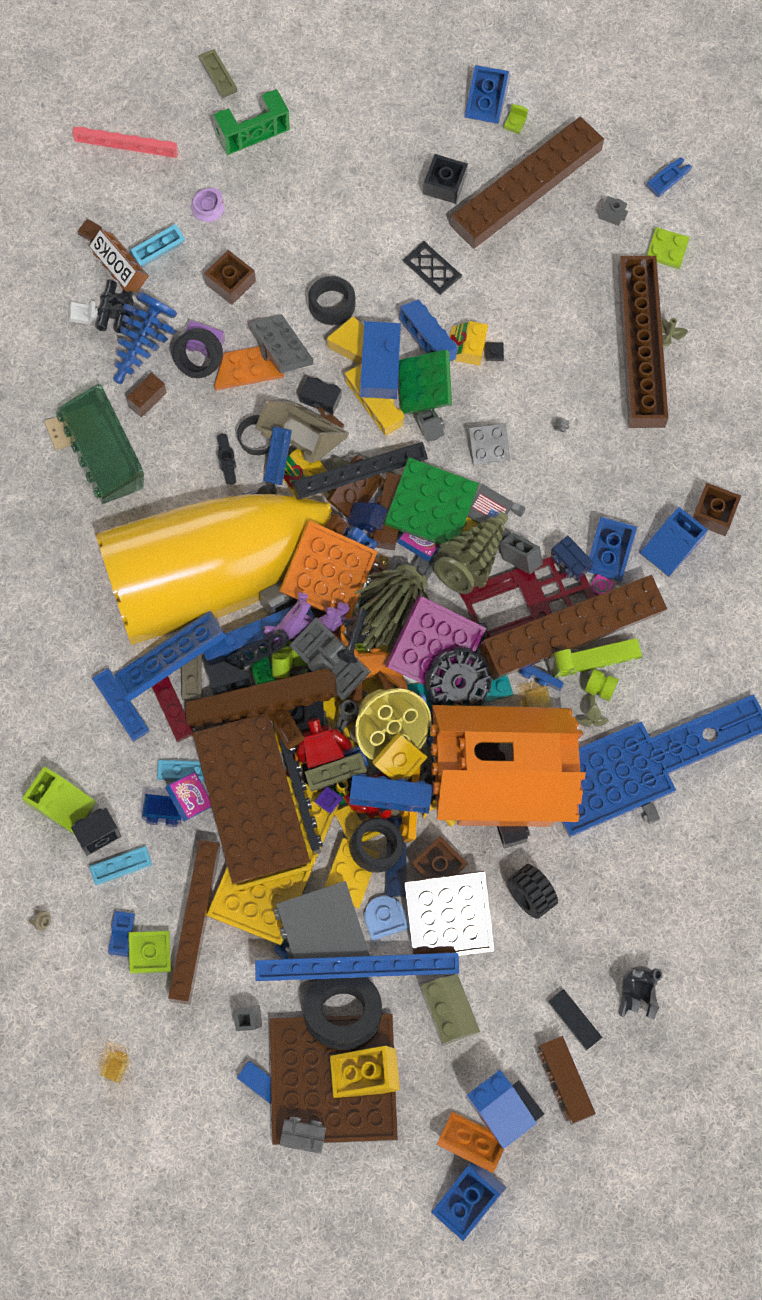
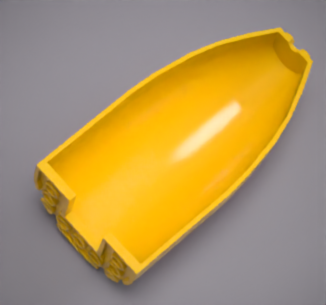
[95,494,332,645]

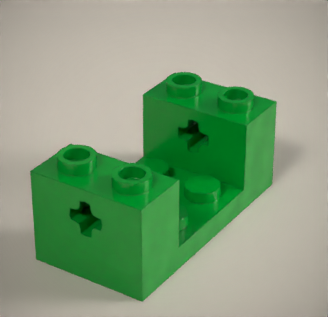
[213,89,290,155]

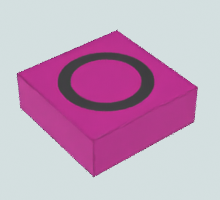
[591,574,614,596]

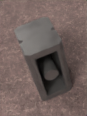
[280,1116,326,1154]

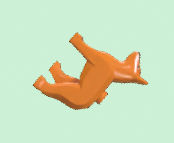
[340,633,408,703]

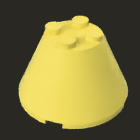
[355,689,431,760]

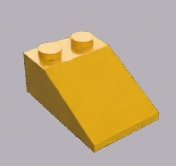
[330,1046,400,1098]

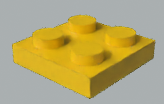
[372,732,427,780]

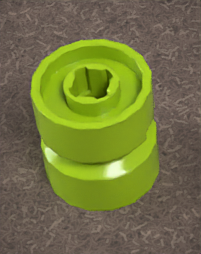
[585,669,619,702]

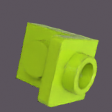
[504,104,528,135]

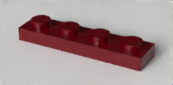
[152,676,194,742]

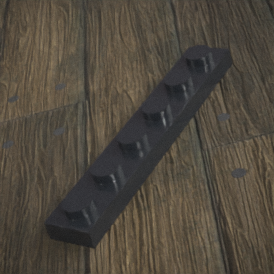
[280,739,323,855]

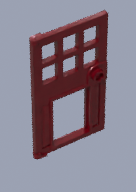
[459,556,595,639]

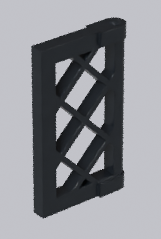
[403,241,462,295]

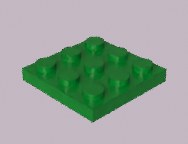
[399,350,452,415]

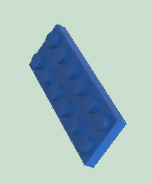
[114,611,226,702]

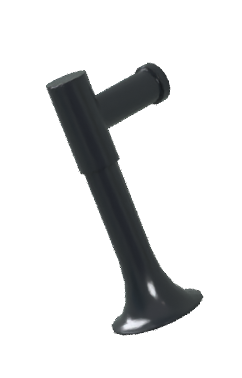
[338,609,367,663]

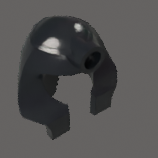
[619,966,662,1019]

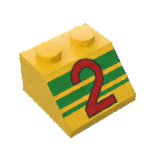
[450,321,488,366]
[283,449,327,497]

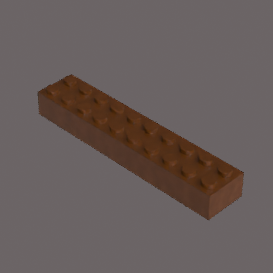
[450,116,604,249]
[618,256,668,428]
[478,575,667,681]

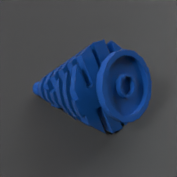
[113,292,177,384]

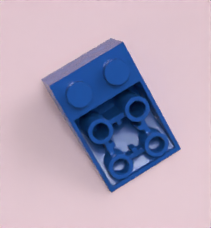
[640,507,708,577]

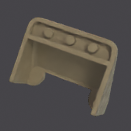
[255,401,349,463]

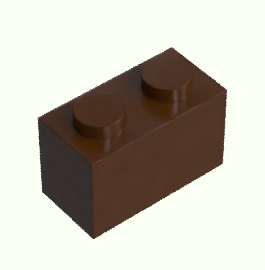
[126,373,167,418]

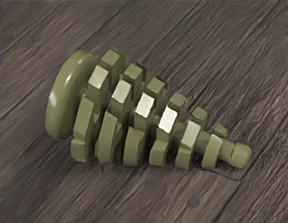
[434,512,508,594]

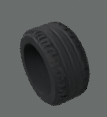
[308,276,356,325]
[173,328,223,379]
[349,818,404,873]

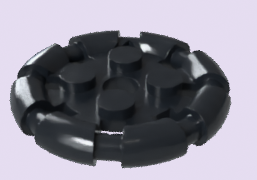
[425,647,492,706]

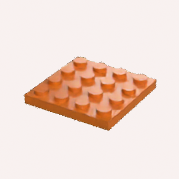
[279,521,378,619]

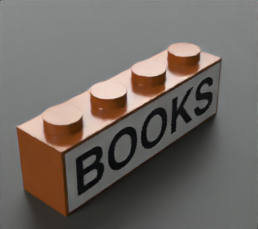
[89,229,149,293]

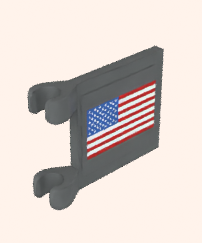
[467,484,526,540]

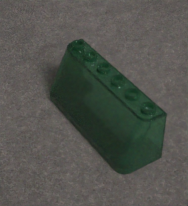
[56,384,144,504]

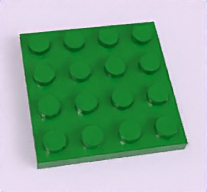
[384,457,479,545]

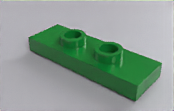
[248,649,276,685]

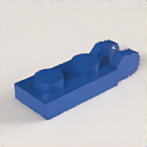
[646,157,692,198]

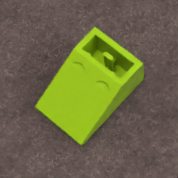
[22,766,96,835]

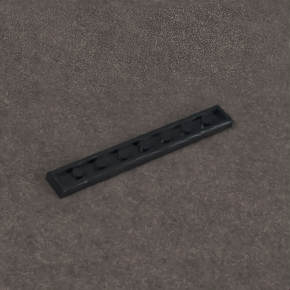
[291,442,428,500]

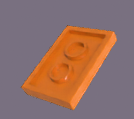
[436,1111,504,1173]

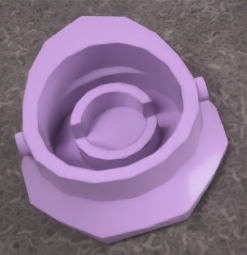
[190,188,224,222]

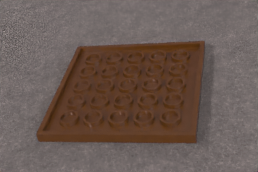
[270,1014,398,1145]

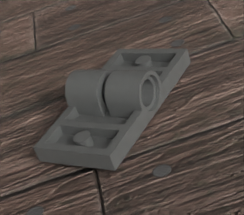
[249,314,314,373]
[289,617,371,700]

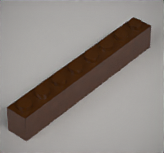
[186,668,337,731]
[168,840,221,1005]

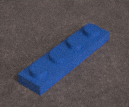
[92,668,150,742]

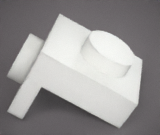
[69,301,98,324]

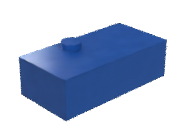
[360,321,401,399]

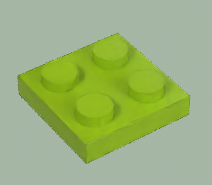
[647,227,690,269]
[129,931,171,974]

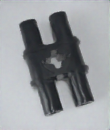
[96,280,134,334]

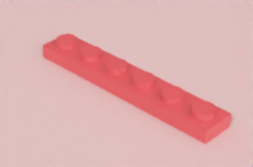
[72,126,178,158]

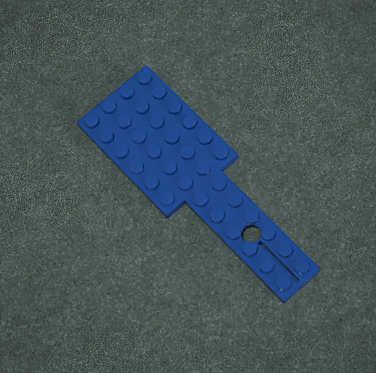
[562,694,762,838]

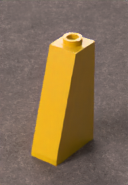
[327,316,364,365]

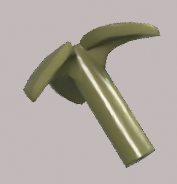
[661,317,688,346]
[576,695,609,727]

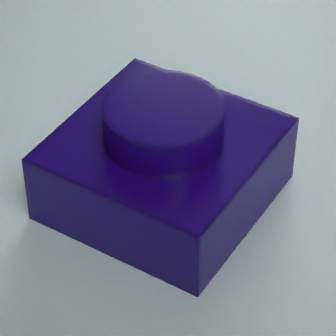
[315,786,343,815]

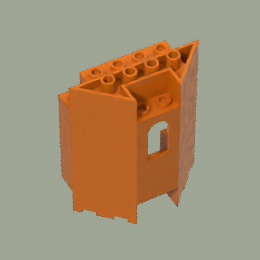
[430,705,586,827]

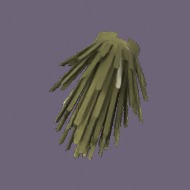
[352,565,429,652]

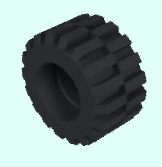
[507,864,558,919]

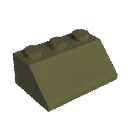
[420,974,480,1046]

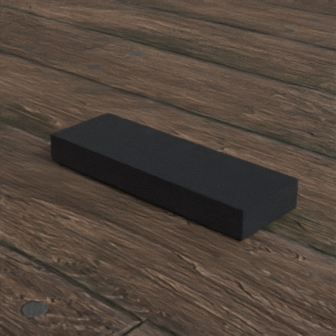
[548,989,603,1051]

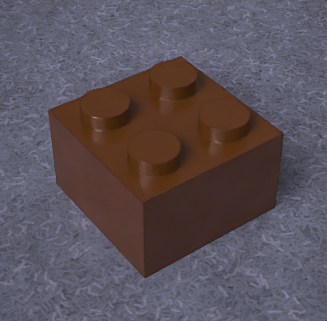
[204,250,256,305]
[693,483,741,536]
[411,836,468,878]

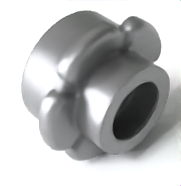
[552,418,570,432]

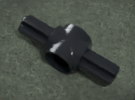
[217,433,237,485]

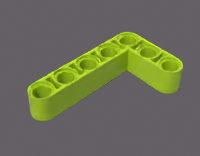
[548,638,643,678]
[272,642,372,678]

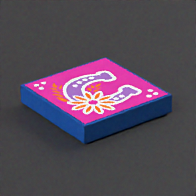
[397,532,441,562]
[165,771,212,822]

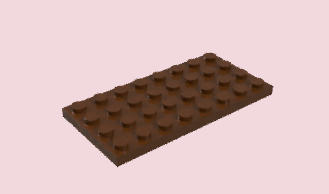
[192,713,311,885]

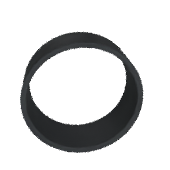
[237,415,270,456]

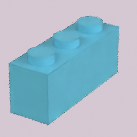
[129,224,185,268]

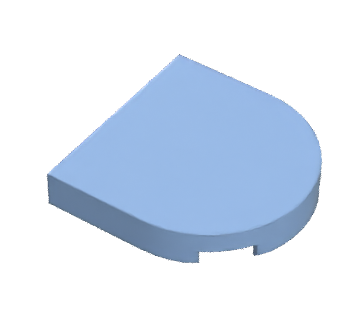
[364,895,410,941]

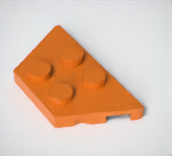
[214,346,284,391]

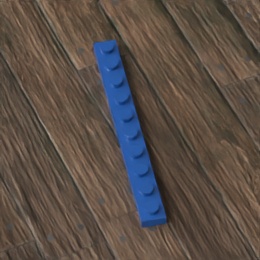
[255,953,459,981]

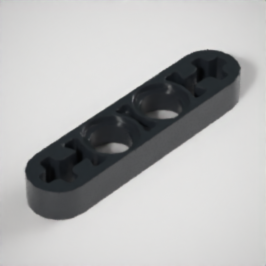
[225,629,289,670]

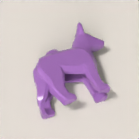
[262,592,349,644]

